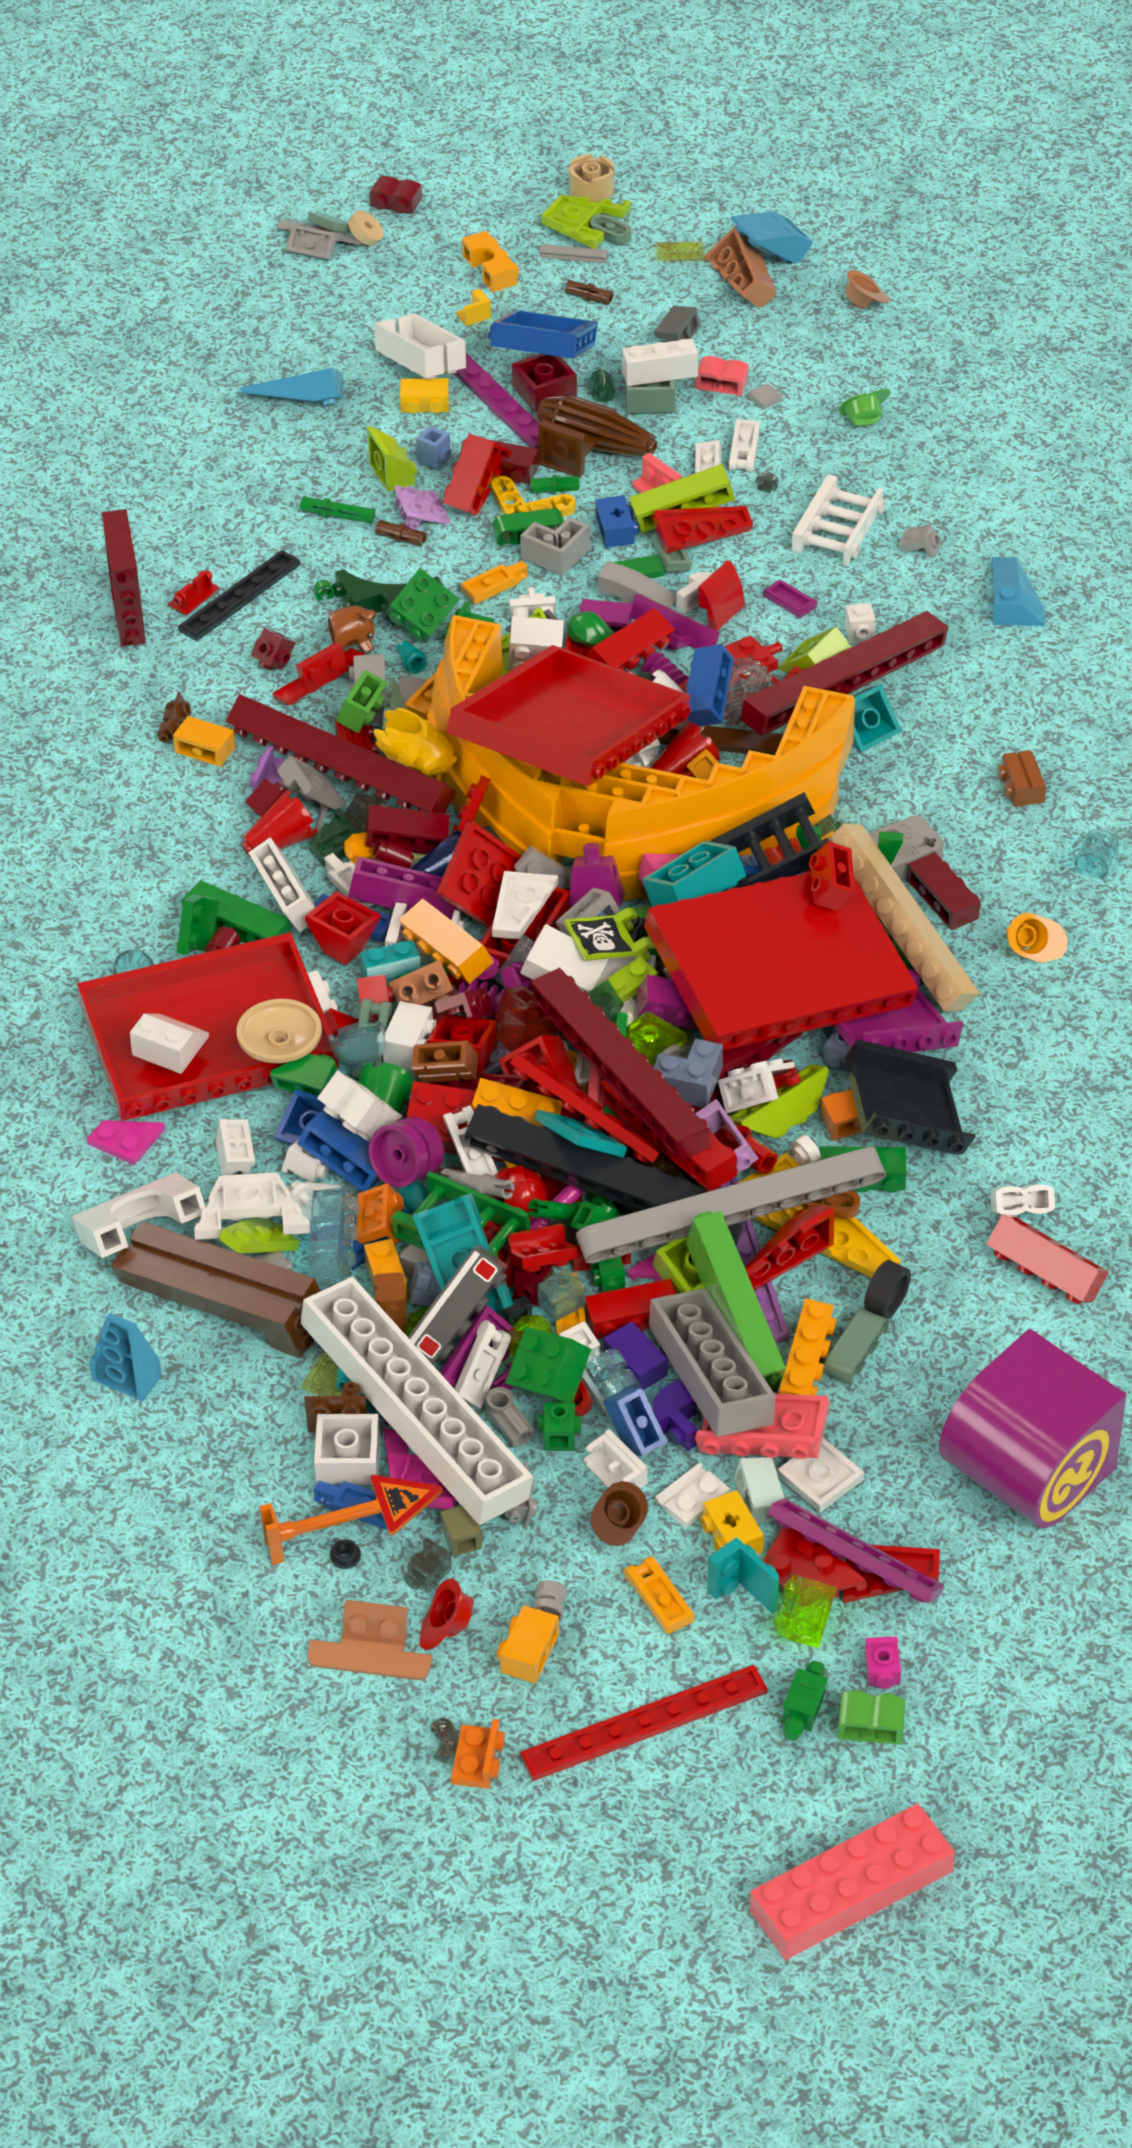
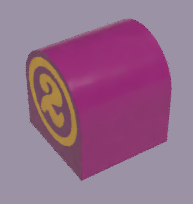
[939,1328,1127,1528]

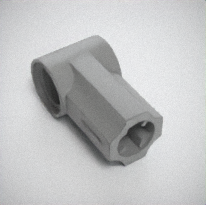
[486,1387,535,1447]

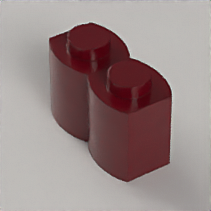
[369,176,422,214]

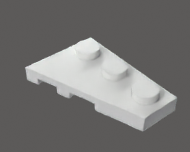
[492,871,559,939]

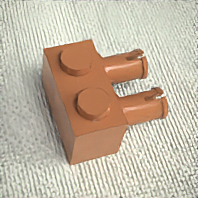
[389,960,455,1006]

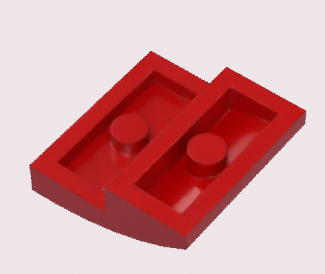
[698,560,745,631]

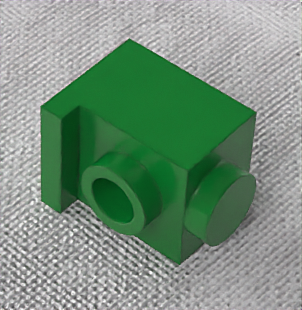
[590,1256,625,1293]

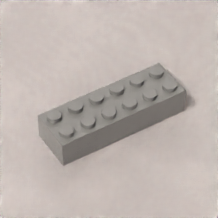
[649,1288,776,1437]

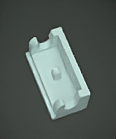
[734,1457,784,1523]

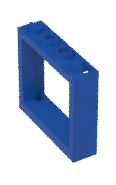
[488,310,598,359]

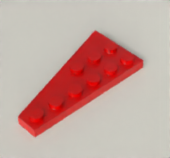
[510,1052,662,1163]

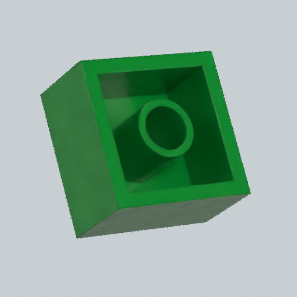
[506,1326,591,1403]

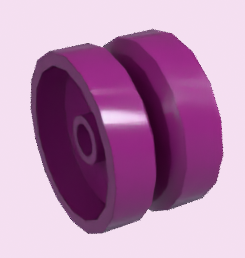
[368,1116,444,1187]

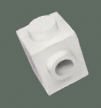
[845,603,875,643]

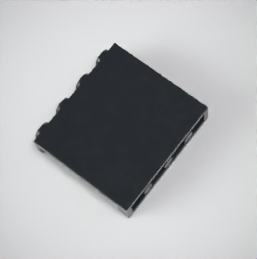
[844,1039,976,1155]

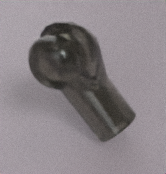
[431,1717,459,1764]

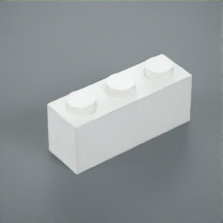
[622,339,698,386]

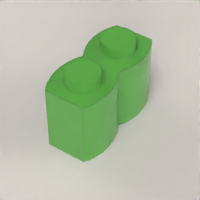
[837,1690,906,1745]

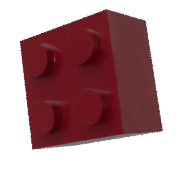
[512,354,577,413]

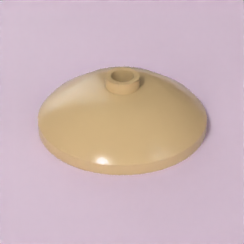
[237,999,322,1063]

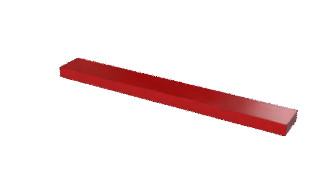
[520,1665,768,1781]

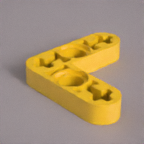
[491,476,576,517]

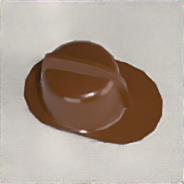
[591,1481,648,1546]

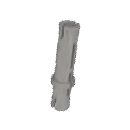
[441,1168,514,1199]

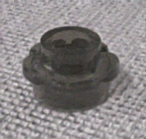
[755,471,779,493]

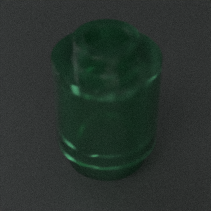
[589,369,615,402]

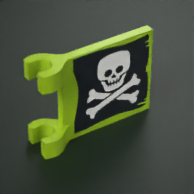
[564,908,655,961]

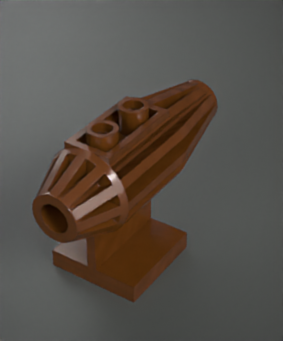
[537,395,658,478]

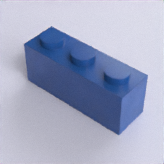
[686,644,734,727]
[297,1110,381,1192]

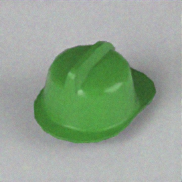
[838,388,891,426]

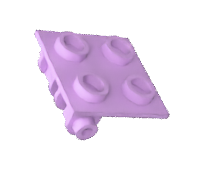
[394,485,451,530]

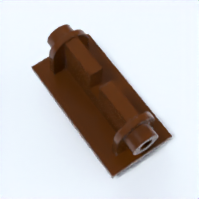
[157,692,191,743]

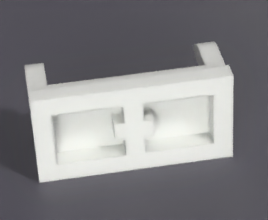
[215,1119,255,1176]
[583,1429,648,1488]

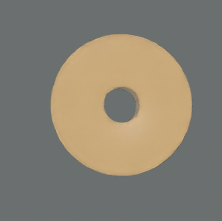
[348,210,383,246]

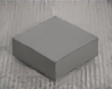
[749,383,782,410]

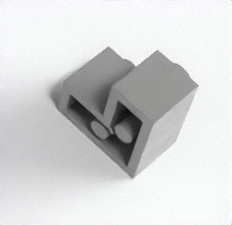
[521,517,590,576]

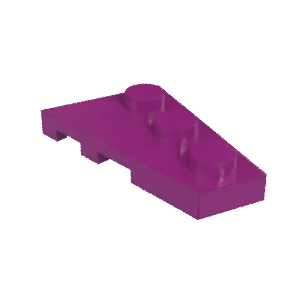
[440,1305,522,1389]

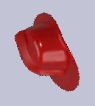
[419,1578,474,1650]

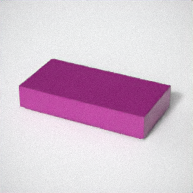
[763,579,817,619]

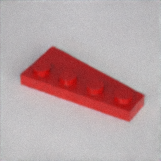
[652,506,753,554]

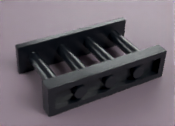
[709,792,829,888]

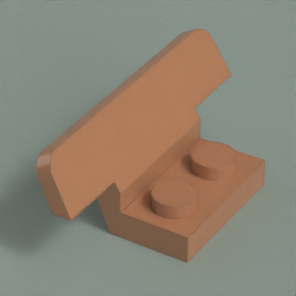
[308,1600,433,1680]

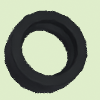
[864,1260,911,1319]

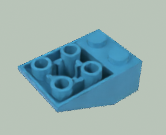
[730,211,813,264]

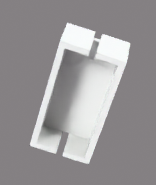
[374,313,466,379]

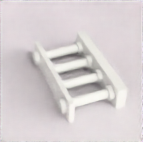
[792,474,886,565]

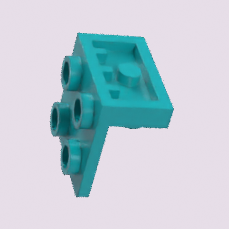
[707,1537,779,1614]

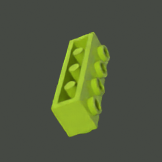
[629,464,735,533]

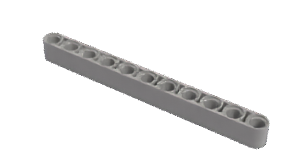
[576,1147,886,1264]

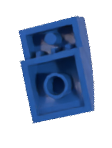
[274,1089,343,1145]

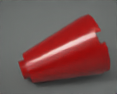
[649,722,721,775]
[241,790,318,857]

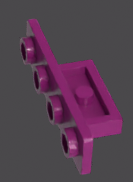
[632,594,720,650]

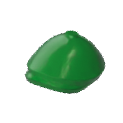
[567,611,615,648]

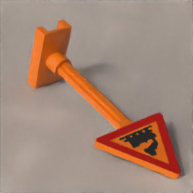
[259,1475,443,1565]

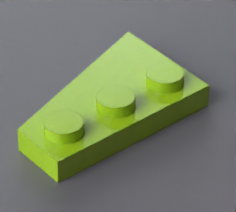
[219,1217,300,1253]

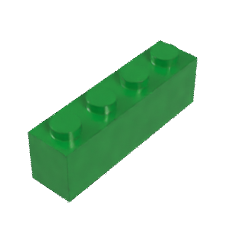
[182,880,291,944]

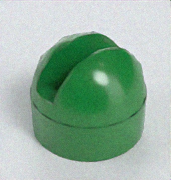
[313,579,335,601]

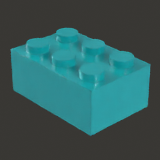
[642,841,746,907]

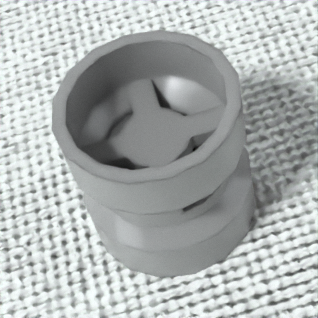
[533,1580,567,1622]

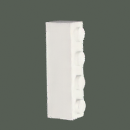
[249,837,316,932]

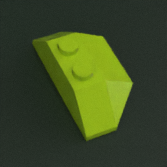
[729,1064,828,1139]

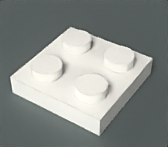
[777,1438,864,1513]

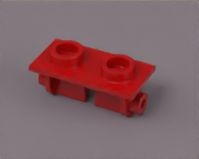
[168,570,220,616]

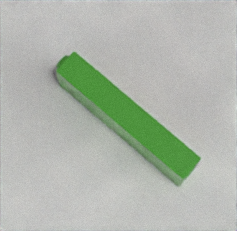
[686,1211,786,1392]

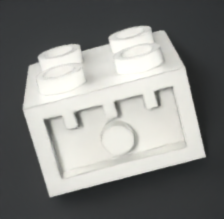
[718,1059,795,1113]

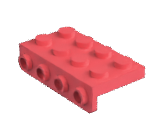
[695,1394,830,1459]

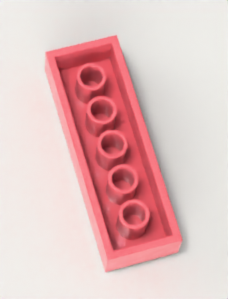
[750,1803,955,1961]

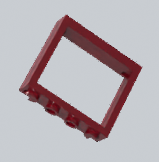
[101,509,146,647]

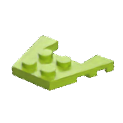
[541,195,631,249]

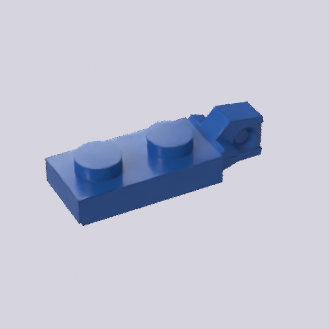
[314,1480,388,1530]

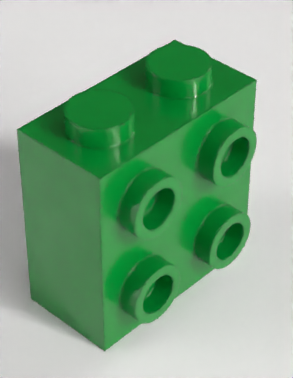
[386,568,460,643]

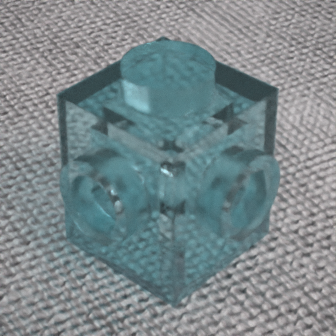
[537,1269,585,1322]

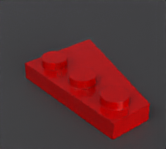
[843,1545,940,1603]

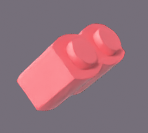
[695,356,749,396]

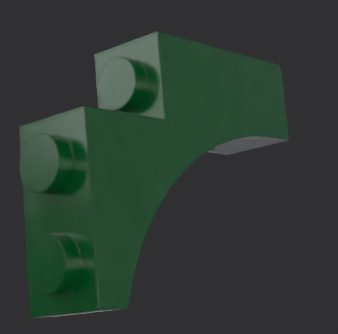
[333,569,444,626]

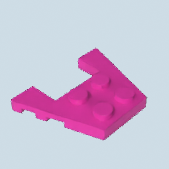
[384,1428,459,1510]

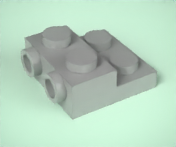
[277,755,346,812]

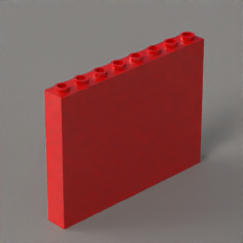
[447,645,691,787]
[644,871,918,1051]
[77,932,339,1121]

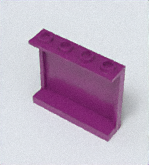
[832,969,963,1052]

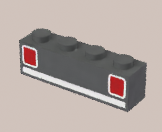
[408,1244,509,1364]

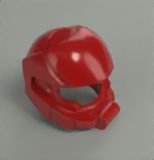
[491,1166,547,1227]

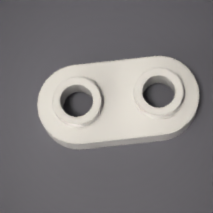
[789,1135,821,1166]

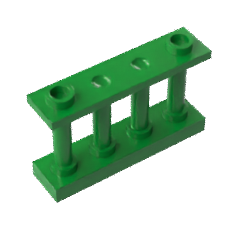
[392,1171,530,1258]

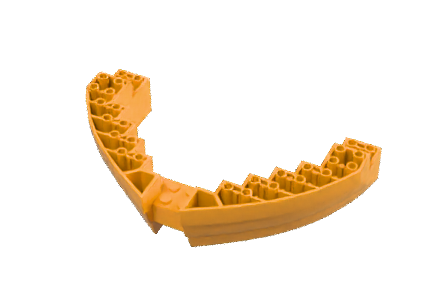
[426,615,855,901]

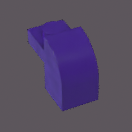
[652,1379,697,1451]

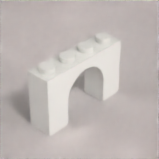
[71,1172,206,1258]

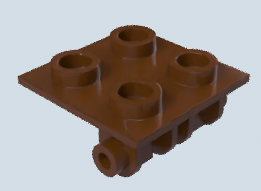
[304,1381,367,1434]

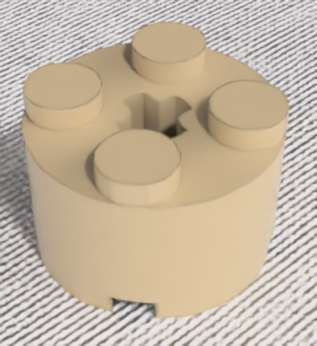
[569,154,614,202]

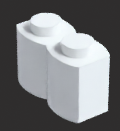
[990,1184,1055,1215]

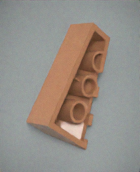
[704,225,777,308]

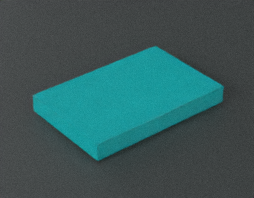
[534,1109,627,1158]

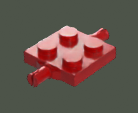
[724,635,783,686]

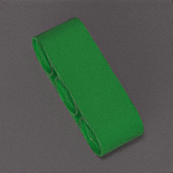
[492,509,564,546]

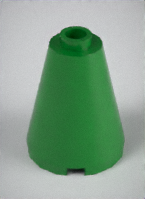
[359,1063,416,1114]

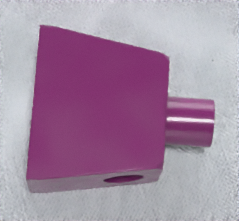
[569,843,625,907]

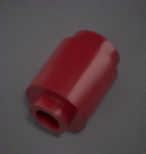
[372,839,414,869]
[205,927,241,953]

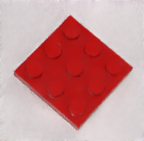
[436,821,522,929]

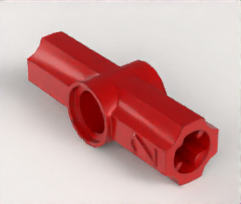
[714,1125,778,1175]

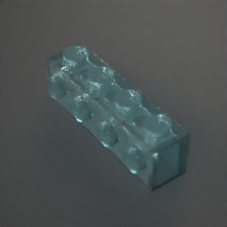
[307,1187,359,1291]

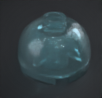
[328,1021,386,1071]

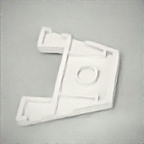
[194,1173,310,1240]

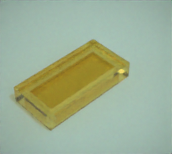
[657,241,704,261]

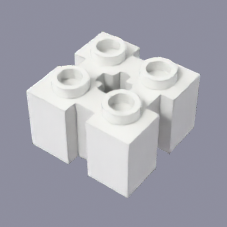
[318,1070,402,1142]

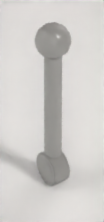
[308,806,329,846]

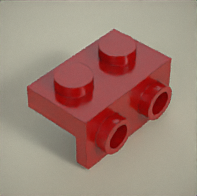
[507,1224,578,1272]

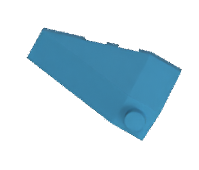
[992,557,1044,626]
[89,1313,162,1401]

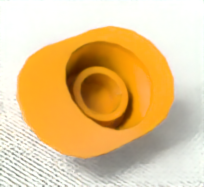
[1005,913,1068,963]

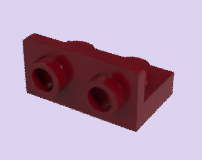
[434,988,493,1020]

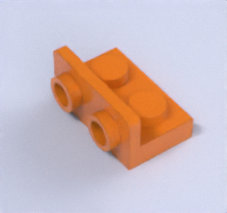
[356,1183,404,1245]
[451,1719,505,1789]

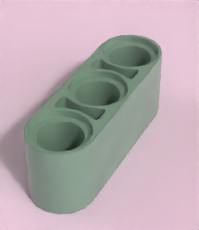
[824,1308,889,1385]

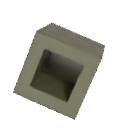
[441,1506,482,1557]

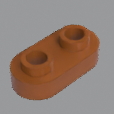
[802,1190,860,1219]

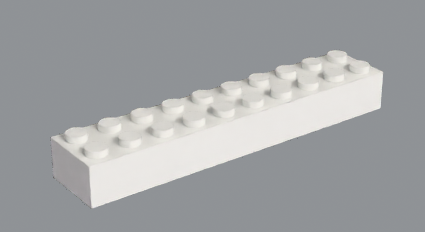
[301,1276,533,1525]

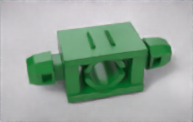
[780,1661,828,1741]

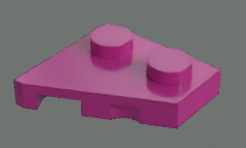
[87,1120,165,1165]

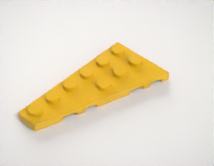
[737,1152,900,1278]

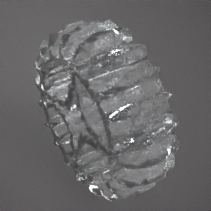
[723,658,775,728]

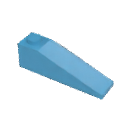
[240,368,343,406]

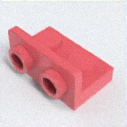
[632,453,682,493]

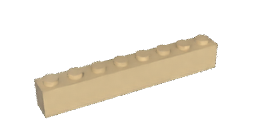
[828,823,980,1011]

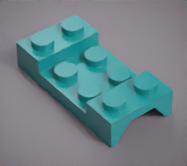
[412,1193,514,1321]

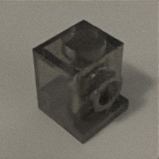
[404,1537,452,1594]

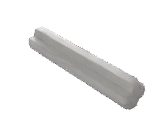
[539,244,608,263]

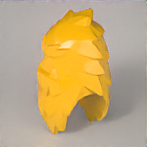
[374,708,457,776]

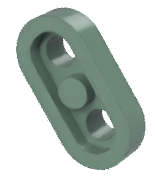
[590,214,631,244]

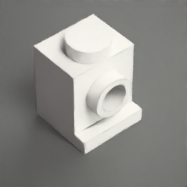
[281,1139,330,1182]

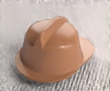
[845,270,890,309]

